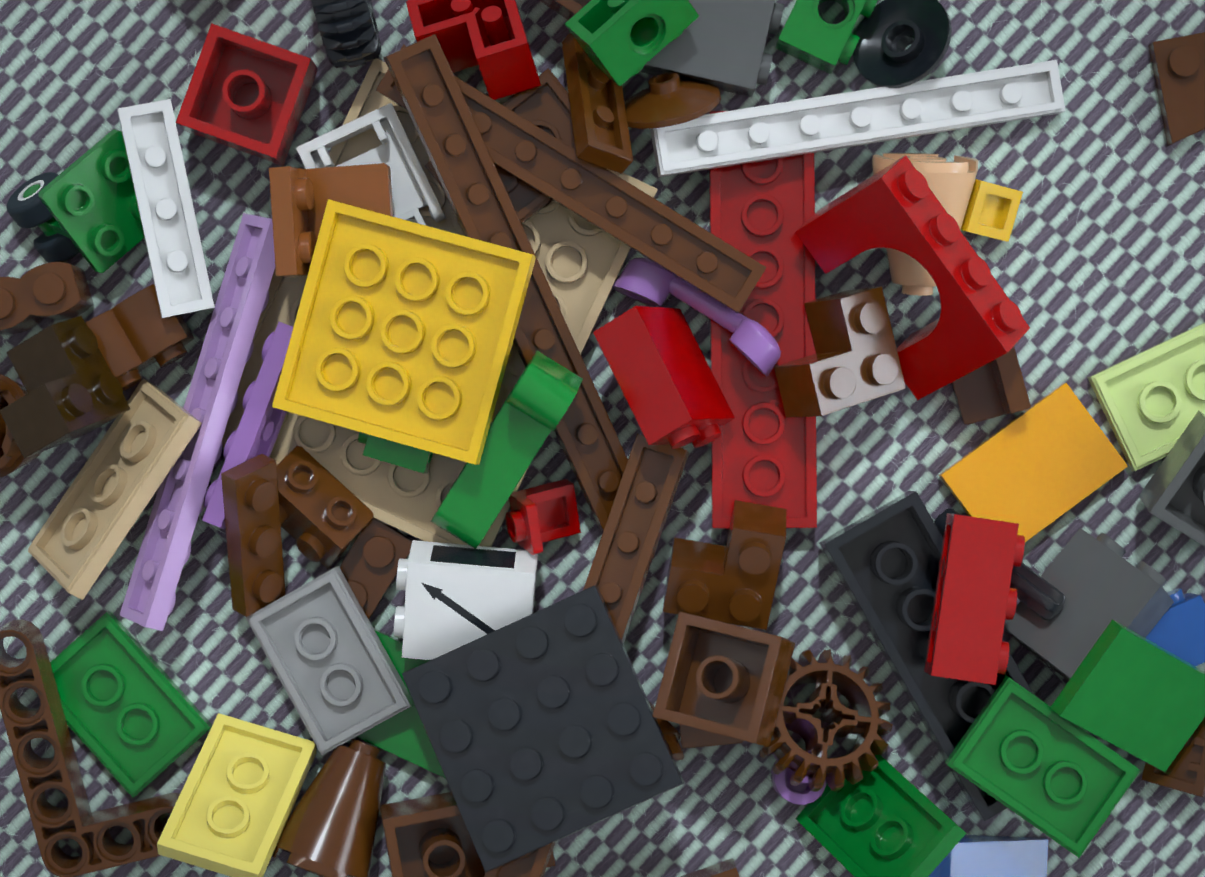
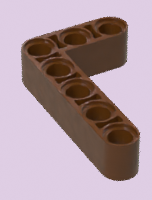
[0,619,180,877]

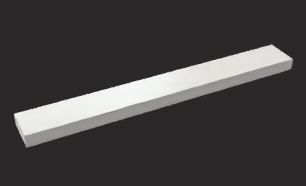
[650,60,1066,177]

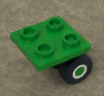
[6,129,144,273]

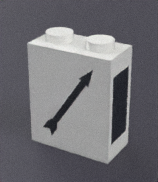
[394,540,538,660]

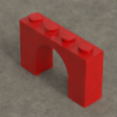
[795,155,1030,400]

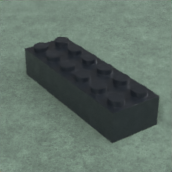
[819,491,1034,821]

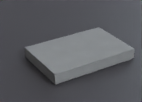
[246,566,414,755]

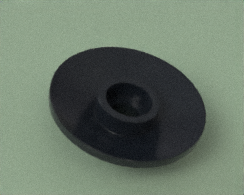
[853,0,952,88]

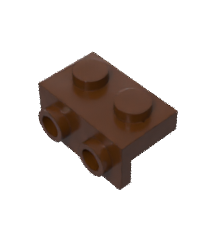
[276,446,374,569]

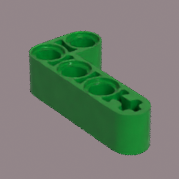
[431,351,583,549]

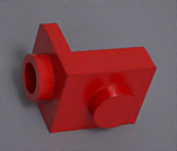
[505,479,581,555]

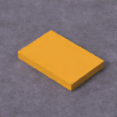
[939,383,1128,542]

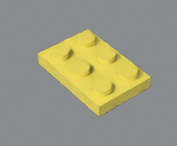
[157,713,317,877]

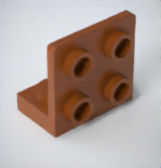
[269,163,393,277]

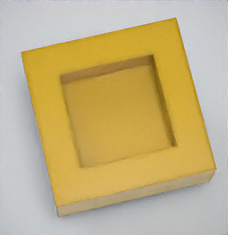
[960,179,1023,242]

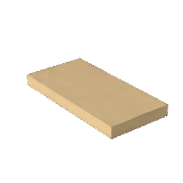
[28,379,202,600]

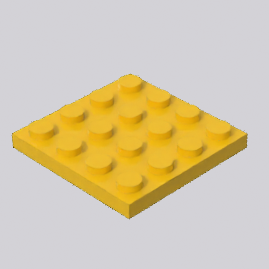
[272,199,536,465]

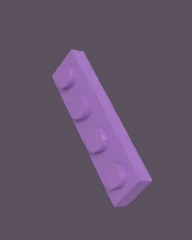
[202,322,293,529]

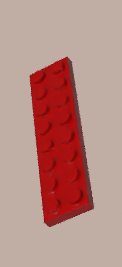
[709,111,817,528]

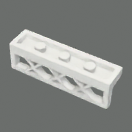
[117,99,215,318]

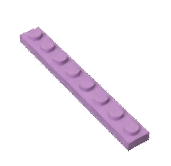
[120,213,275,631]

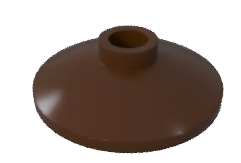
[625,73,721,129]

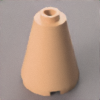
[872,153,978,296]

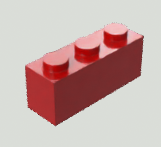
[924,513,1025,685]

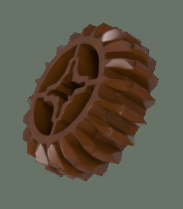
[759,649,893,792]

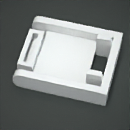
[296,103,446,225]

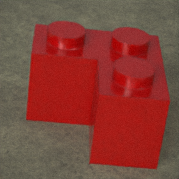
[406,0,541,100]

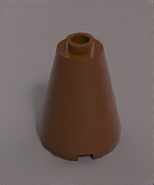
[272,739,386,877]

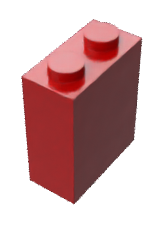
[593,306,735,449]

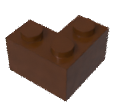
[774,286,906,418]
[663,500,787,630]

